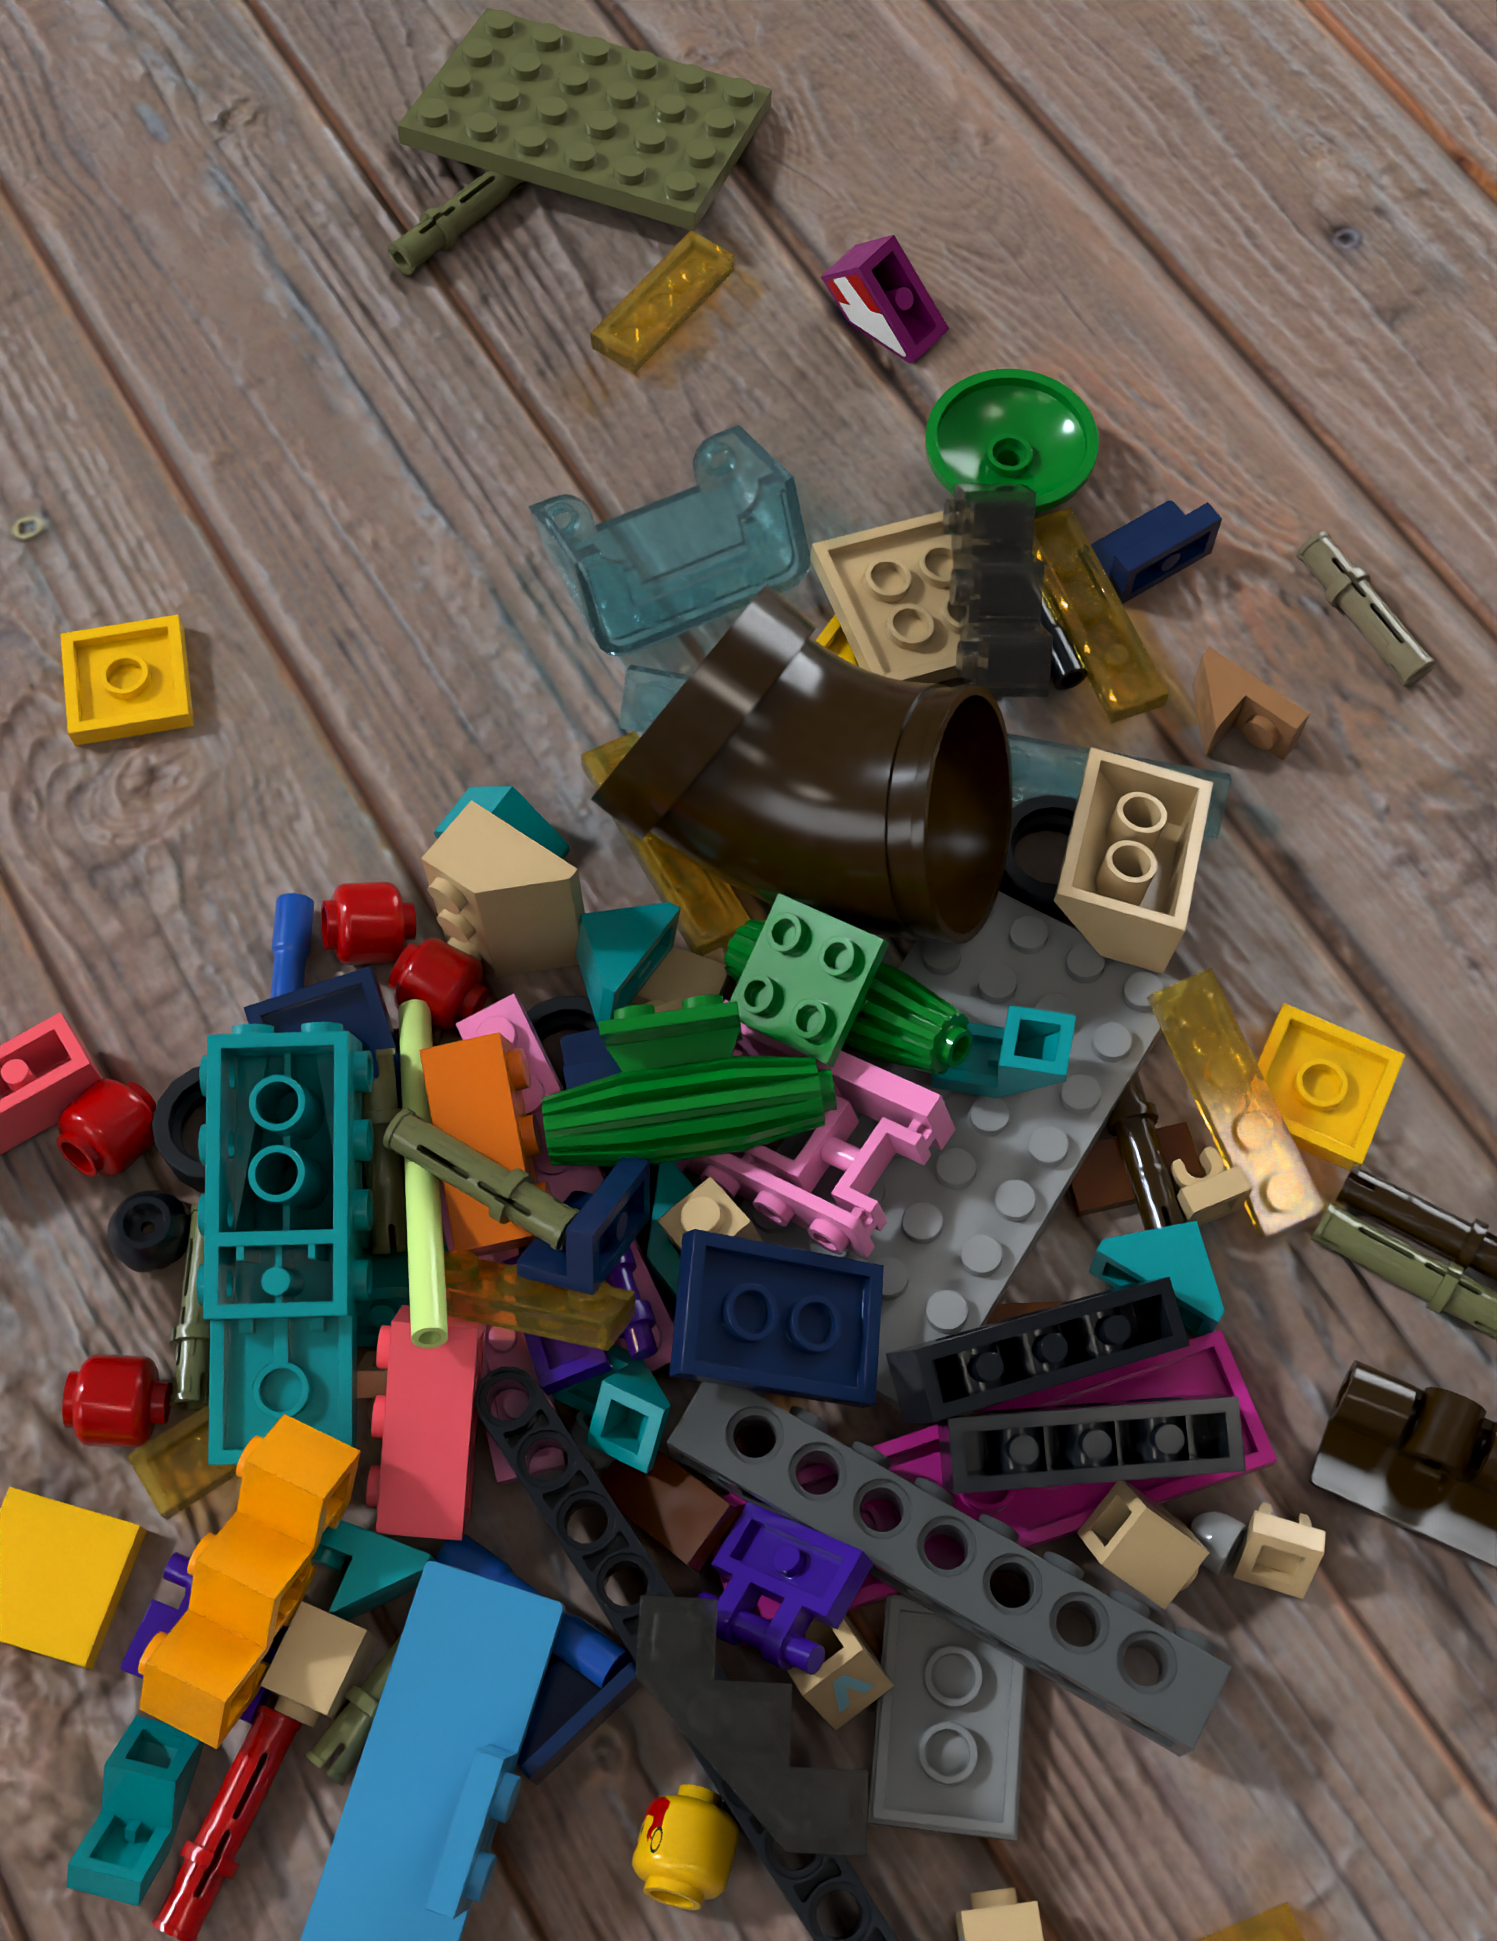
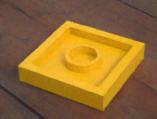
[60,614,194,746]
[1233,1003,1405,1171]
[0,1486,147,1671]

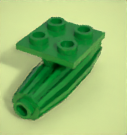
[724,893,972,1075]
[542,994,837,1167]

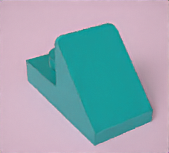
[311,1520,436,1621]

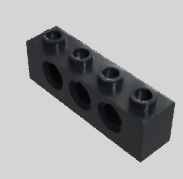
[886,1277,1190,1423]
[937,1393,1246,1494]

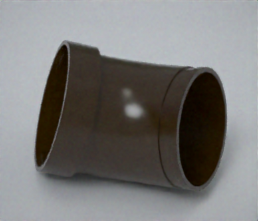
[591,583,1013,944]

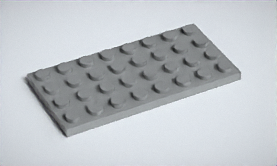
[739,891,1187,1426]

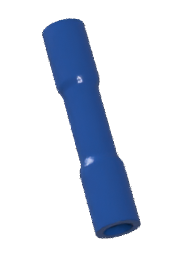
[270,893,314,998]
[436,1534,630,1689]

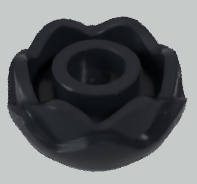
[107,1190,191,1273]

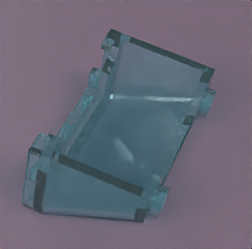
[528,425,810,657]

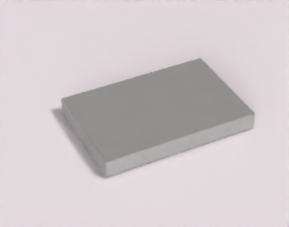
[867,1594,1027,1842]

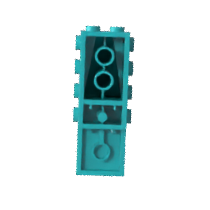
[196,1022,374,1465]

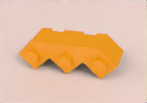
[138,1414,361,1749]

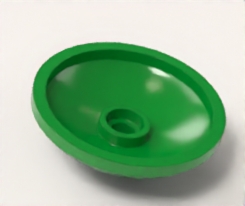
[925,369,1099,516]

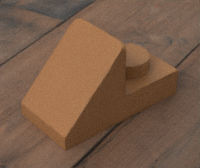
[1192,647,1310,760]

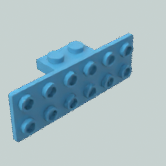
[300,1561,565,1941]

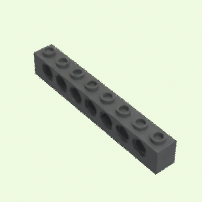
[667,1382,1232,1757]

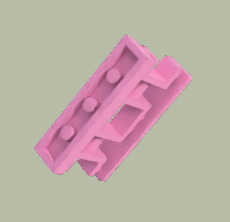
[661,1000,956,1259]

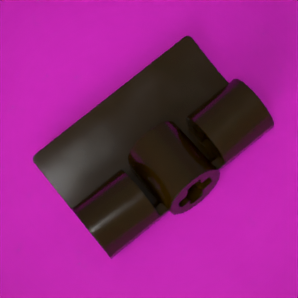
[1309,1360,1497,1569]

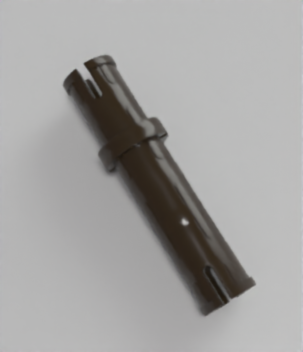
[1107,1072,1185,1231]
[1335,1163,1497,1281]

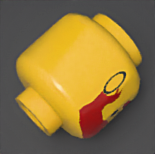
[632,1784,740,1910]

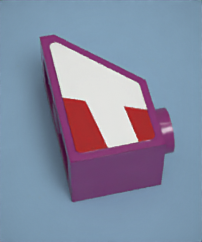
[821,235,949,363]

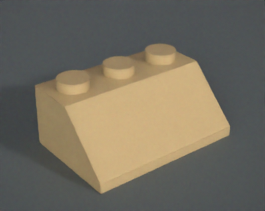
[1054,747,1213,974]
[421,800,585,977]

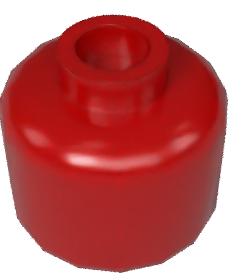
[321,882,417,965]
[388,937,489,1030]
[56,1079,156,1177]
[62,1354,172,1448]

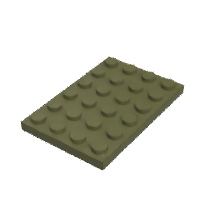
[398,8,772,231]

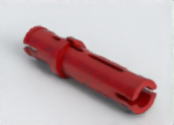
[151,1705,302,1941]

